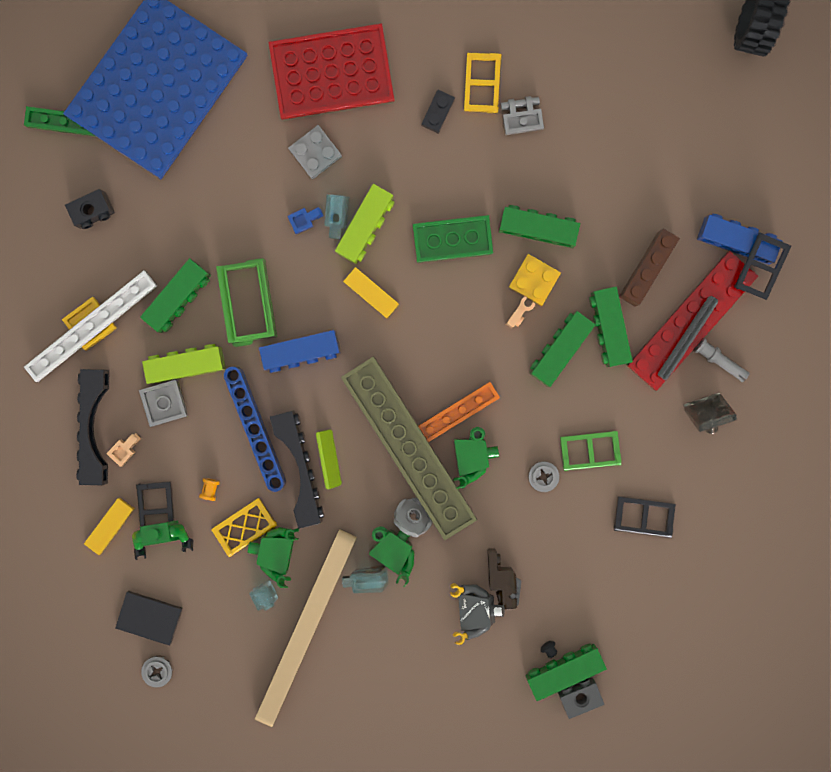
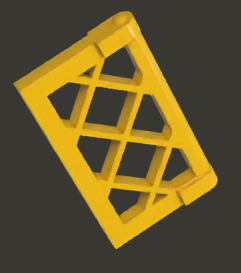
[211,498,277,557]

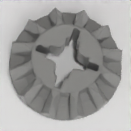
[529,462,559,492]
[141,656,173,687]

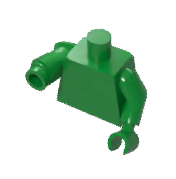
[453,427,499,489]
[369,526,415,587]

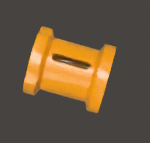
[199,478,220,501]

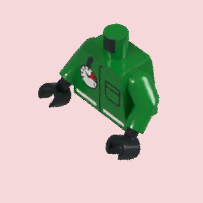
[132,520,194,560]

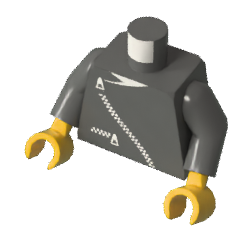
[450,583,505,645]

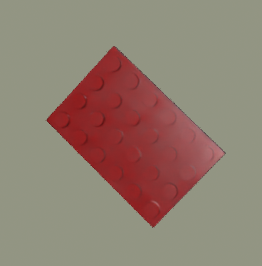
[268,23,394,120]

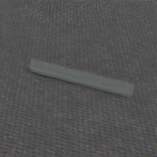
[658,296,718,380]

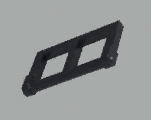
[734,233,792,300]
[136,481,174,527]
[614,496,676,538]

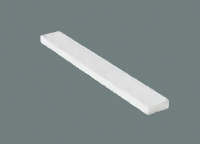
[24,271,157,382]

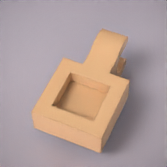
[506,297,535,328]
[107,433,141,467]

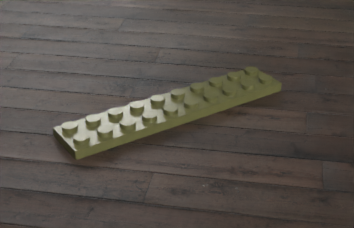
[341,356,477,540]

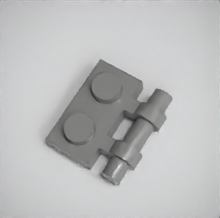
[500,96,544,135]

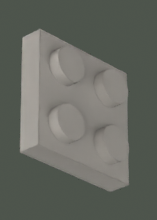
[288,125,342,180]
[139,380,188,427]

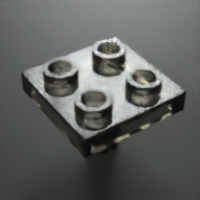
[683,393,737,434]

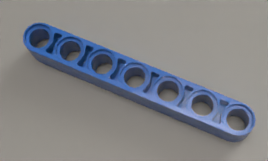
[224,367,286,492]

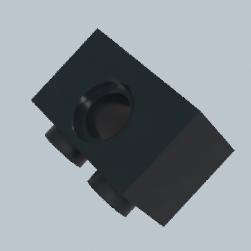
[65,189,115,229]

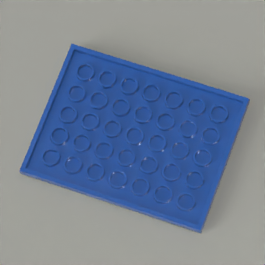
[63,0,248,179]

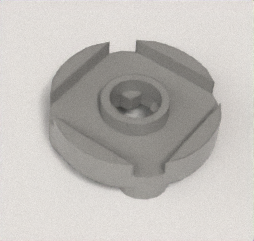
[394,498,432,537]

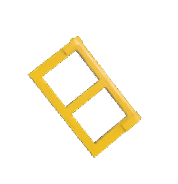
[464,53,501,113]

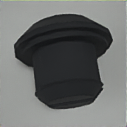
[541,641,557,658]

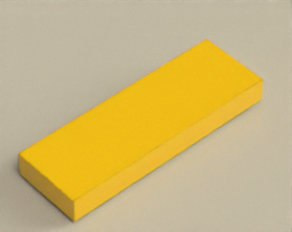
[343,267,399,319]
[84,497,135,555]

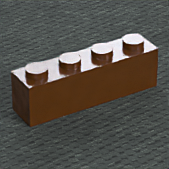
[619,228,680,306]

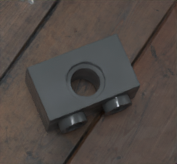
[558,678,605,719]

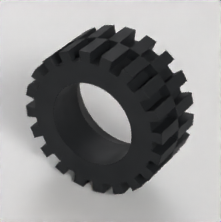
[734,0,790,57]

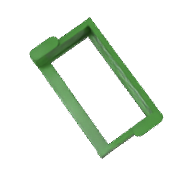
[216,258,277,347]

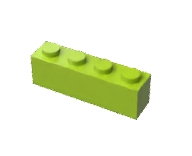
[335,184,395,264]
[142,344,226,384]

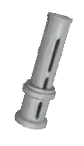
[694,338,750,382]

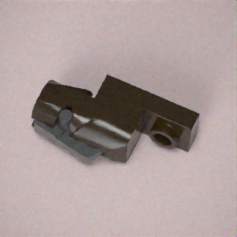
[488,549,521,609]

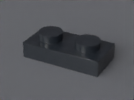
[421,90,455,134]

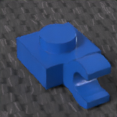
[287,207,324,234]

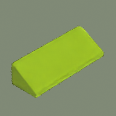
[316,430,342,490]

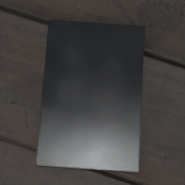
[115,591,183,646]

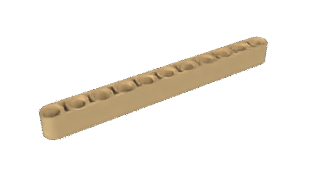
[255,529,357,727]

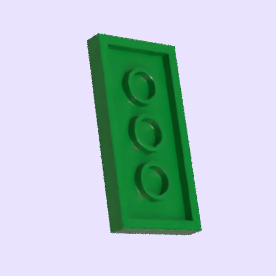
[413,215,493,263]

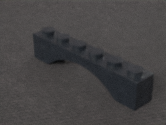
[76,369,109,486]
[270,411,325,529]

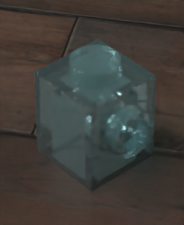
[249,580,278,611]

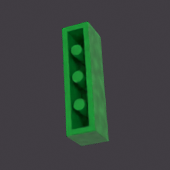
[499,205,581,248]
[140,258,211,333]
[589,287,633,367]
[530,311,596,387]
[525,644,607,701]

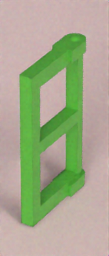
[560,431,622,471]

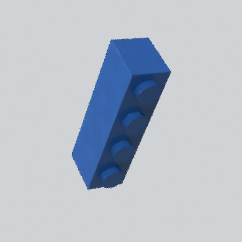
[697,214,783,265]
[259,330,341,373]

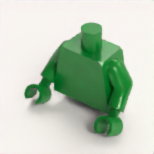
[248,527,299,588]

